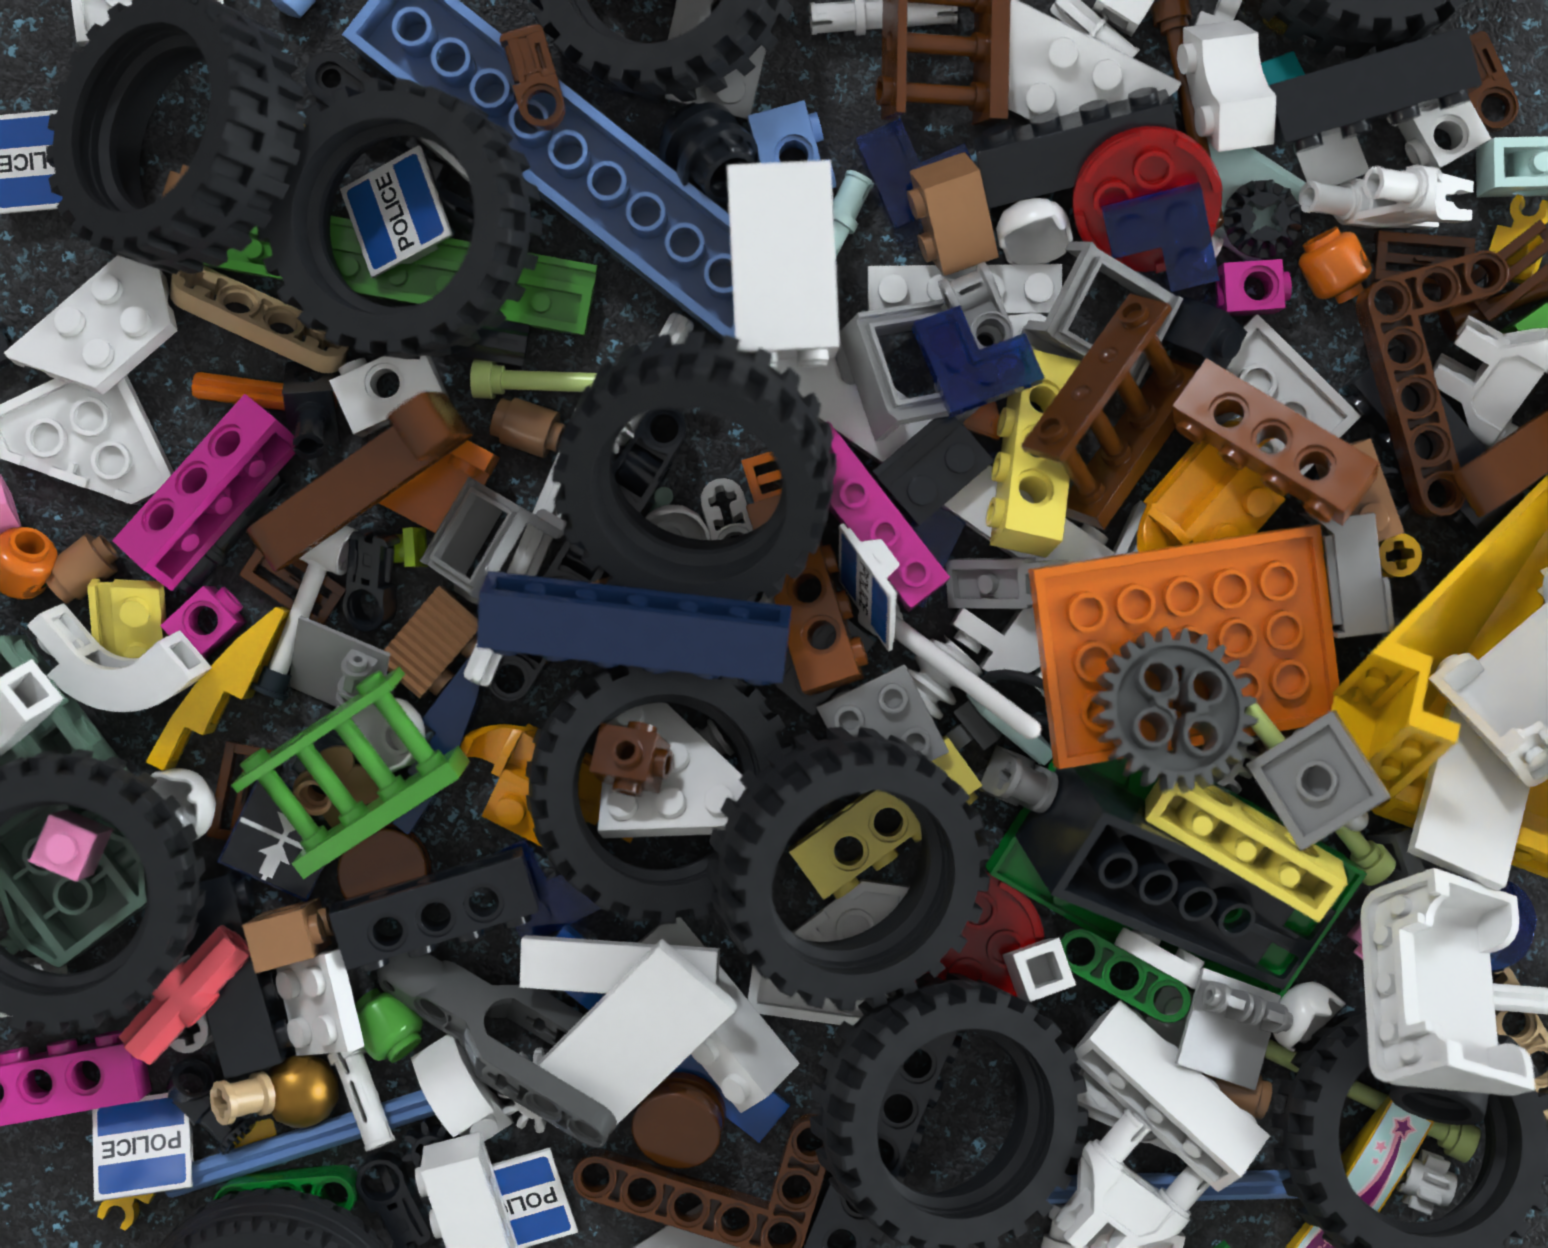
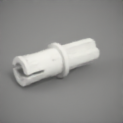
[1050,0,1140,58]

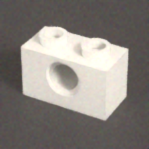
[329,355,449,438]

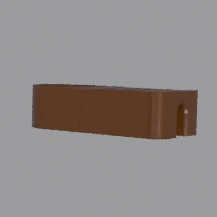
[500,24,566,131]
[1468,31,1519,133]

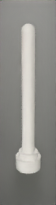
[858,603,1041,739]

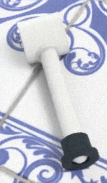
[251,526,358,701]

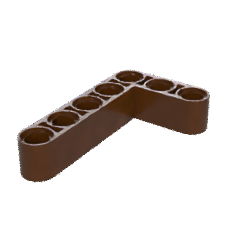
[1356,250,1509,517]
[246,391,473,572]
[1450,408,1548,518]
[573,1113,826,1248]

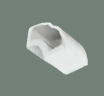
[1177,20,1276,152]

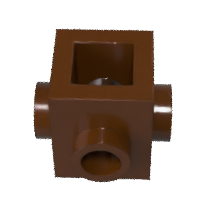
[589,721,673,797]

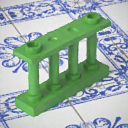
[231,666,470,879]

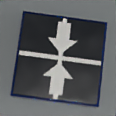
[217,780,332,902]

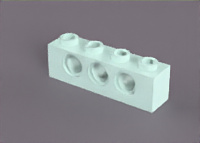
[1476,136,1548,197]

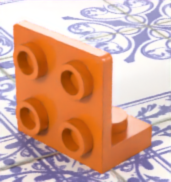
[379,440,500,533]

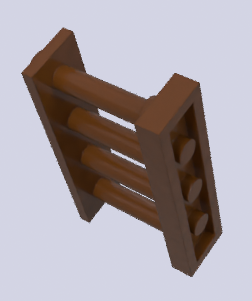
[875,0,1010,126]
[1021,294,1201,530]

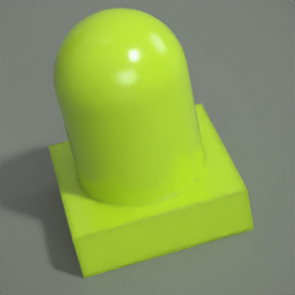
[393,527,428,567]

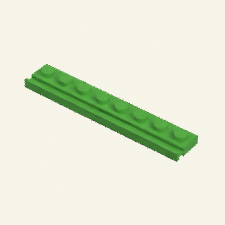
[203,216,598,337]

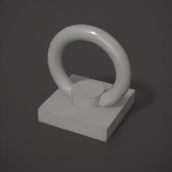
[1247,711,1391,851]

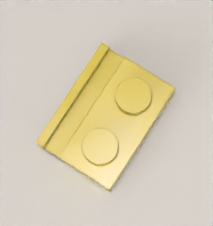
[87,579,168,658]

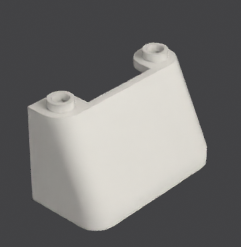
[1429,601,1548,787]
[1360,868,1535,1095]

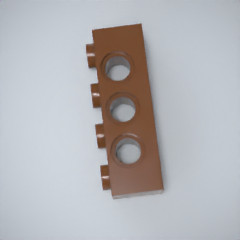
[1172,358,1379,526]
[746,494,869,696]

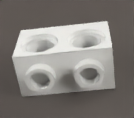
[1386,101,1491,169]

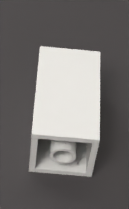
[727,160,839,369]

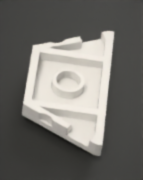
[1008,0,1181,120]
[4,255,178,395]

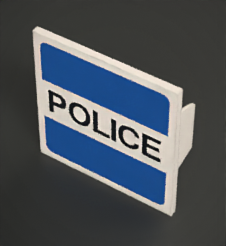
[0,110,63,214]
[340,145,453,278]
[839,523,900,652]
[92,1090,194,1202]
[492,1148,578,1248]

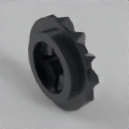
[1223,179,1303,258]

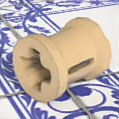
[210,1071,275,1125]

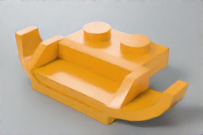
[1137,417,1285,551]
[460,723,633,847]

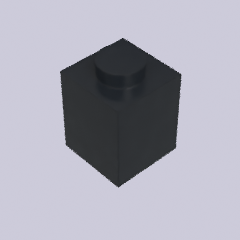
[1162,295,1248,370]

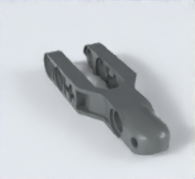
[377,952,617,1148]

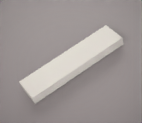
[520,935,720,994]

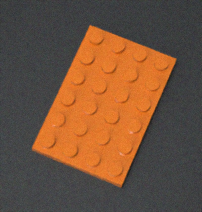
[1028,524,1339,769]

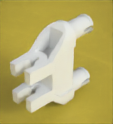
[1299,165,1474,229]
[1432,315,1548,449]
[1053,1108,1210,1248]

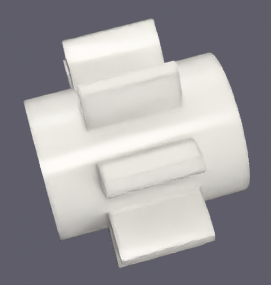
[1396,1149,1457,1215]

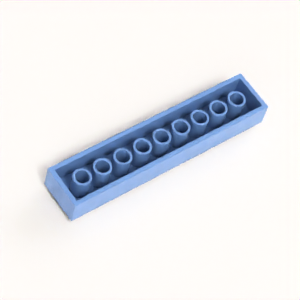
[342,0,735,341]

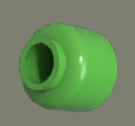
[355,988,424,1063]

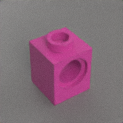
[1214,259,1292,317]
[160,586,247,660]

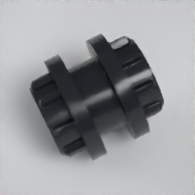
[659,102,758,203]

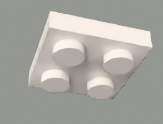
[276,950,364,1056]

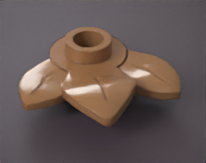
[293,745,379,828]

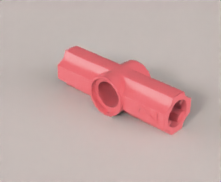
[119,925,251,1065]

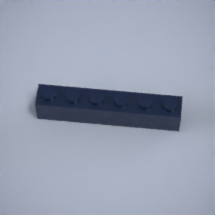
[477,571,792,685]

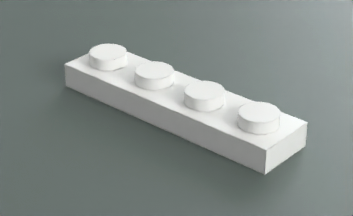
[867,264,1062,316]

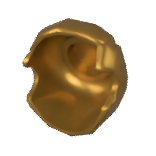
[267,1055,339,1128]

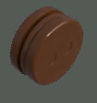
[337,824,432,899]
[631,1072,726,1168]

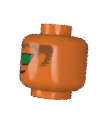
[1298,227,1372,304]
[0,527,58,600]

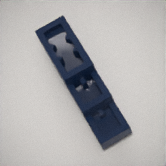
[393,655,485,835]

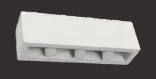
[638,917,800,1113]
[1074,1000,1270,1192]
[415,1131,519,1248]

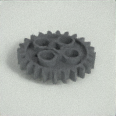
[1092,627,1258,793]

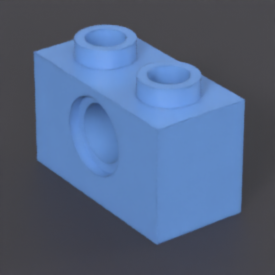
[748,100,836,189]

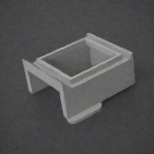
[1021,241,1183,386]
[835,299,983,441]
[420,477,567,605]
[1299,512,1394,638]

